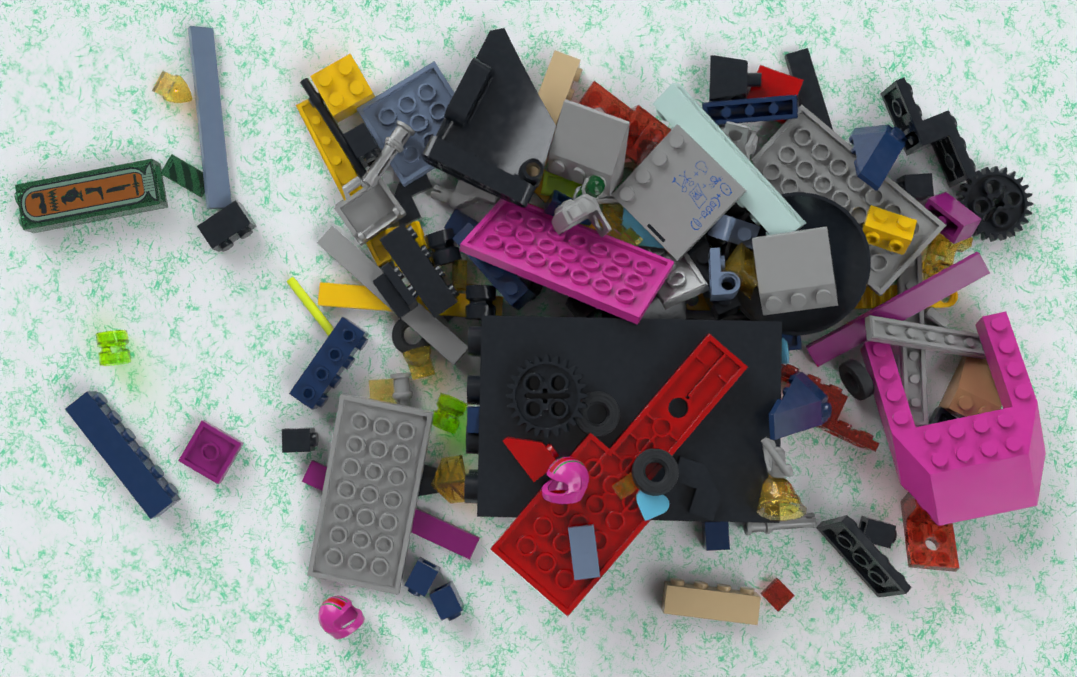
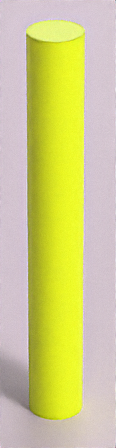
[287,277,334,336]

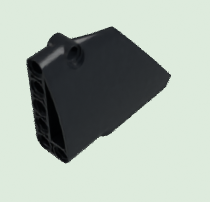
[422,28,556,208]

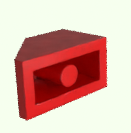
[503,437,559,482]

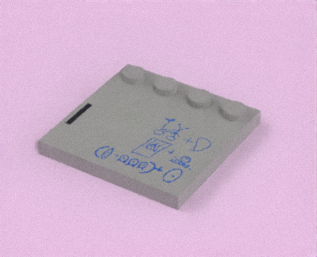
[612,124,746,261]

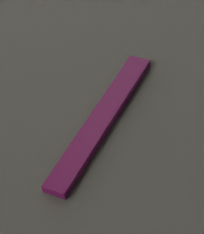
[805,252,990,367]
[302,460,480,560]

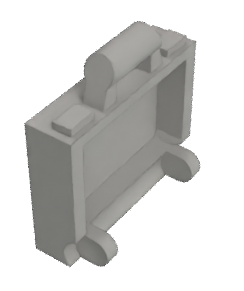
[334,176,406,246]

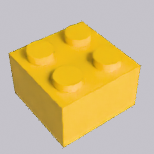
[310,53,375,123]

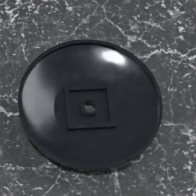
[724,192,871,336]

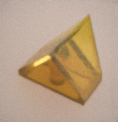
[721,242,758,299]
[431,455,466,504]

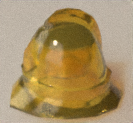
[757,475,807,521]

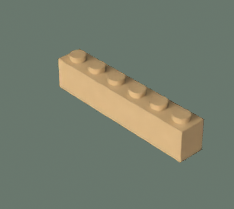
[526,50,583,187]

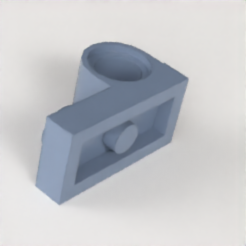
[707,215,761,249]
[708,248,740,301]

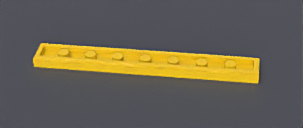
[296,99,393,268]
[318,282,504,318]

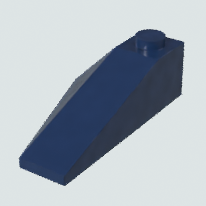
[849,124,907,191]
[769,372,832,440]

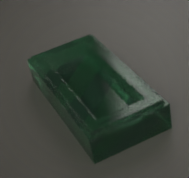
[160,154,205,198]

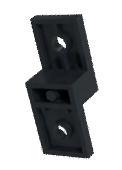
[880,77,977,188]

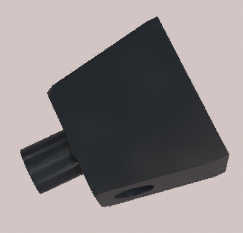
[709,55,762,102]

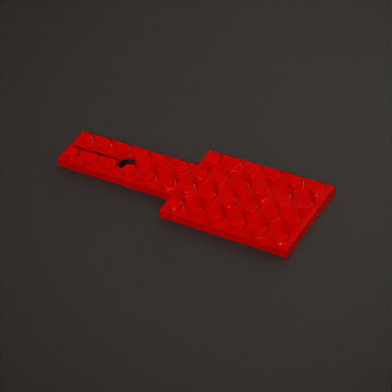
[490,334,748,617]

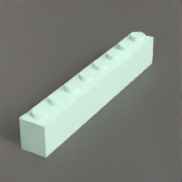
[653,83,806,236]

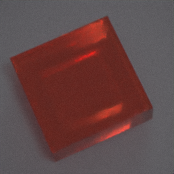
[760,578,795,612]

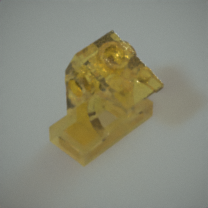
[922,233,973,280]

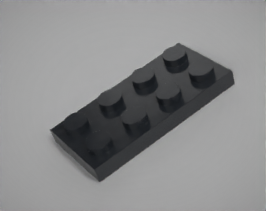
[816,515,912,598]

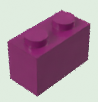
[924,192,982,244]

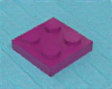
[178,420,244,484]

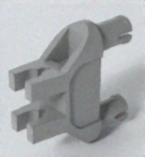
[431,180,500,210]

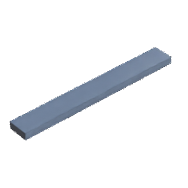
[188,26,232,209]

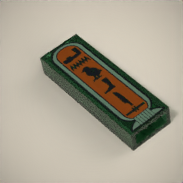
[14,159,168,233]

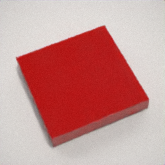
[746,65,804,124]

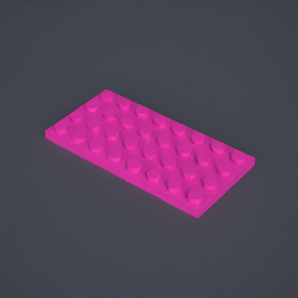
[460,199,674,325]

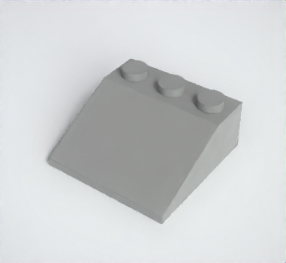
[548,99,630,195]
[752,226,838,315]

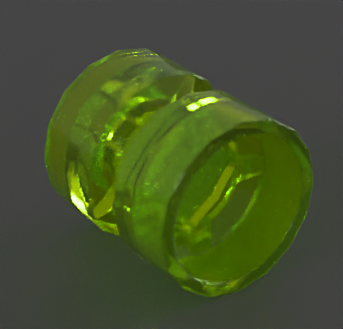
[96,330,131,366]
[432,392,468,434]

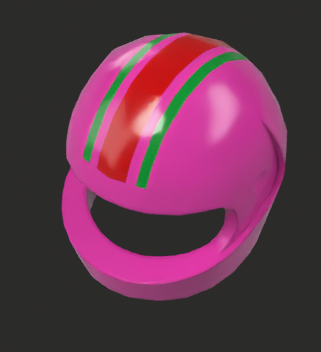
[542,457,589,504]
[318,595,365,639]

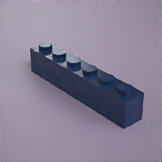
[65,391,181,519]

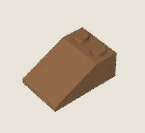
[938,356,1002,418]

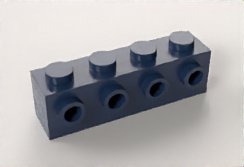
[289,317,369,410]

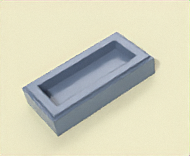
[568,524,600,580]

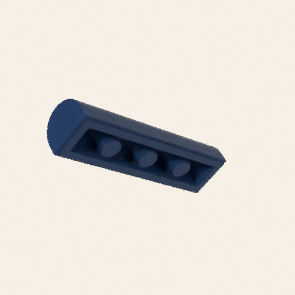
[702,95,798,125]

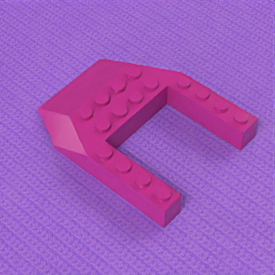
[860,311,1046,526]

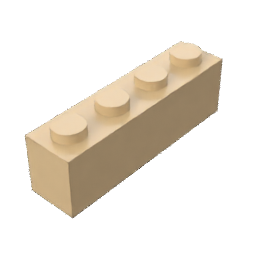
[661,578,761,625]

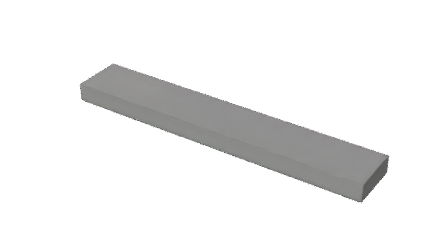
[865,315,986,359]

